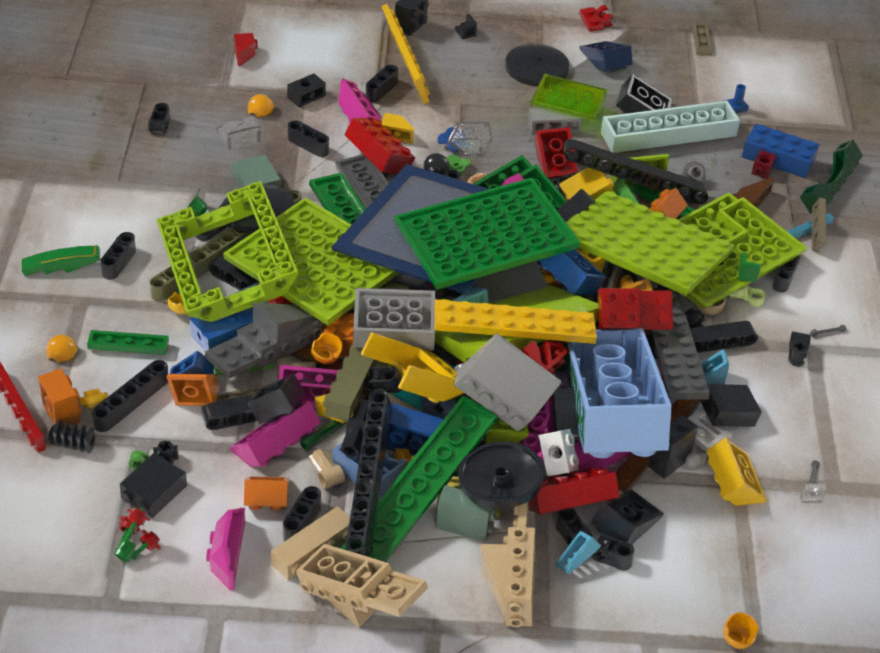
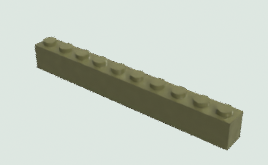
[323,281,410,422]

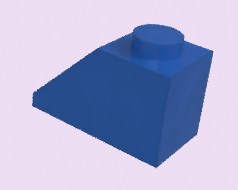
[170,350,214,374]

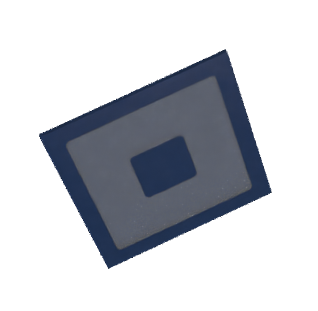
[331,164,489,295]

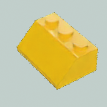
[706,438,767,506]

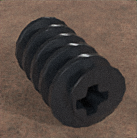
[48,419,95,454]

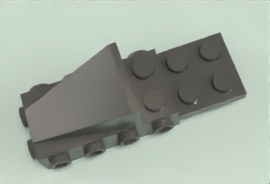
[205,303,324,378]

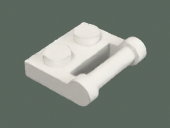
[688,410,732,453]

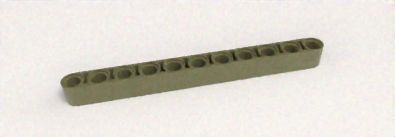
[150,190,302,301]

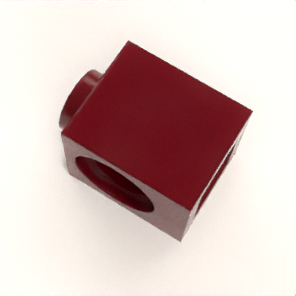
[751,150,777,179]

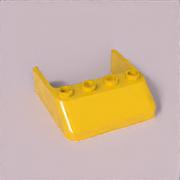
[361,332,464,403]

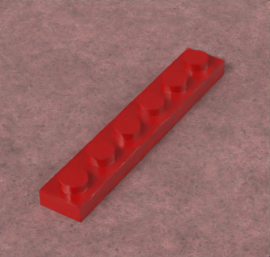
[0,362,46,453]

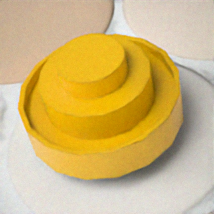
[78,388,108,411]

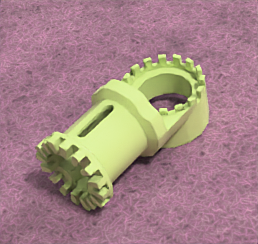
[728,285,765,306]

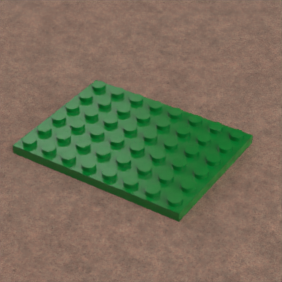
[394,178,580,290]

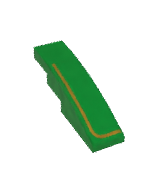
[22,245,101,276]

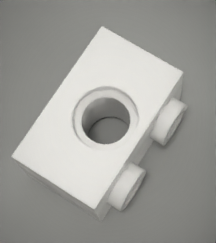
[539,429,579,476]

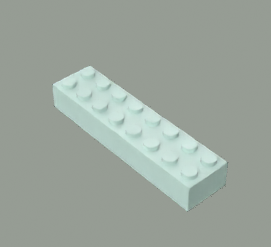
[601,101,740,153]

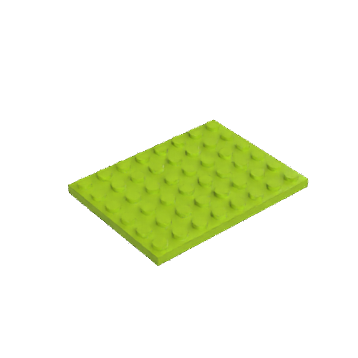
[566,191,735,296]
[223,198,399,326]

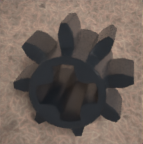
[685,308,705,328]
[153,441,179,464]

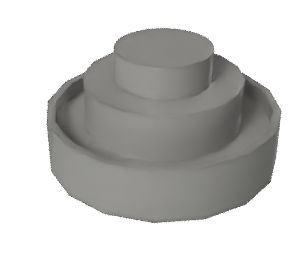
[681,160,707,183]

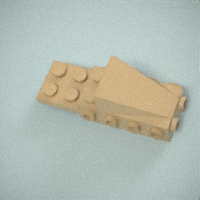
[480,502,536,627]
[296,544,428,628]

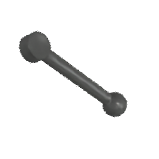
[810,325,846,337]
[806,460,820,493]

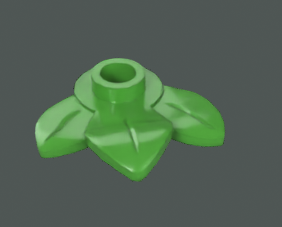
[446,155,471,176]

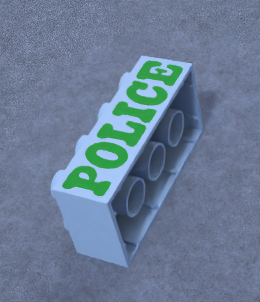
[563,328,671,458]

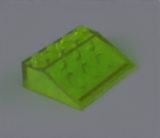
[530,74,608,121]

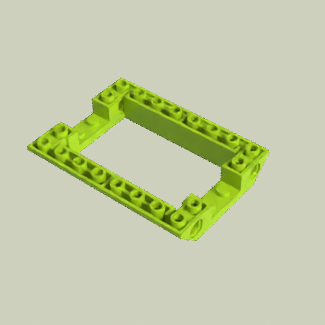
[156,181,299,322]

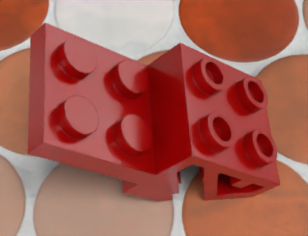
[598,288,673,330]
[522,341,569,375]

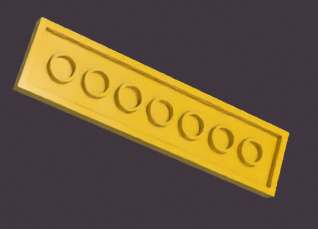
[381,4,431,104]
[434,299,597,344]

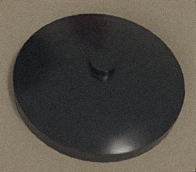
[505,44,569,87]
[221,184,294,232]
[458,441,545,509]

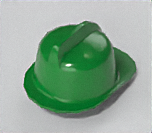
[187,188,209,217]

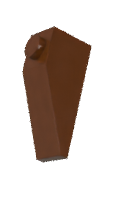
[733,177,775,208]

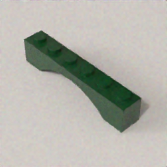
[800,139,863,214]

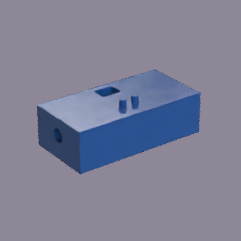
[189,302,268,351]

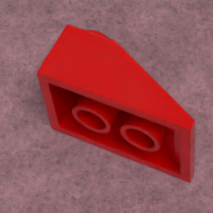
[534,127,578,178]

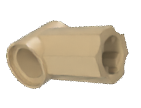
[310,449,345,489]

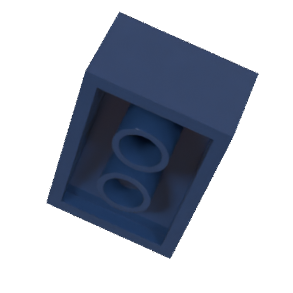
[579,41,633,72]

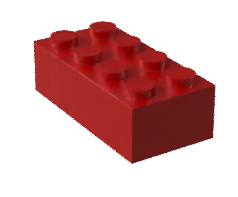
[344,117,416,174]
[528,466,620,514]

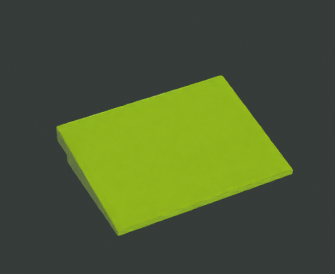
[678,193,807,309]
[434,284,599,363]

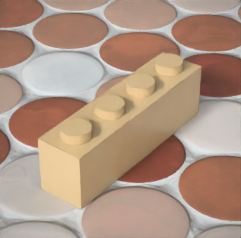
[271,506,350,580]

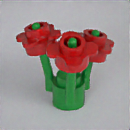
[113,507,161,563]

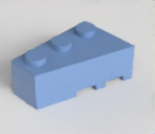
[332,442,407,498]

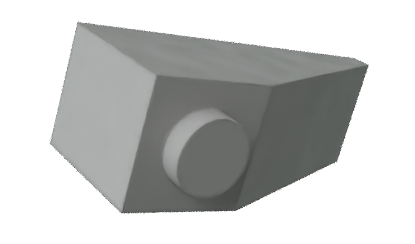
[528,108,582,134]

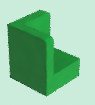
[738,252,761,282]

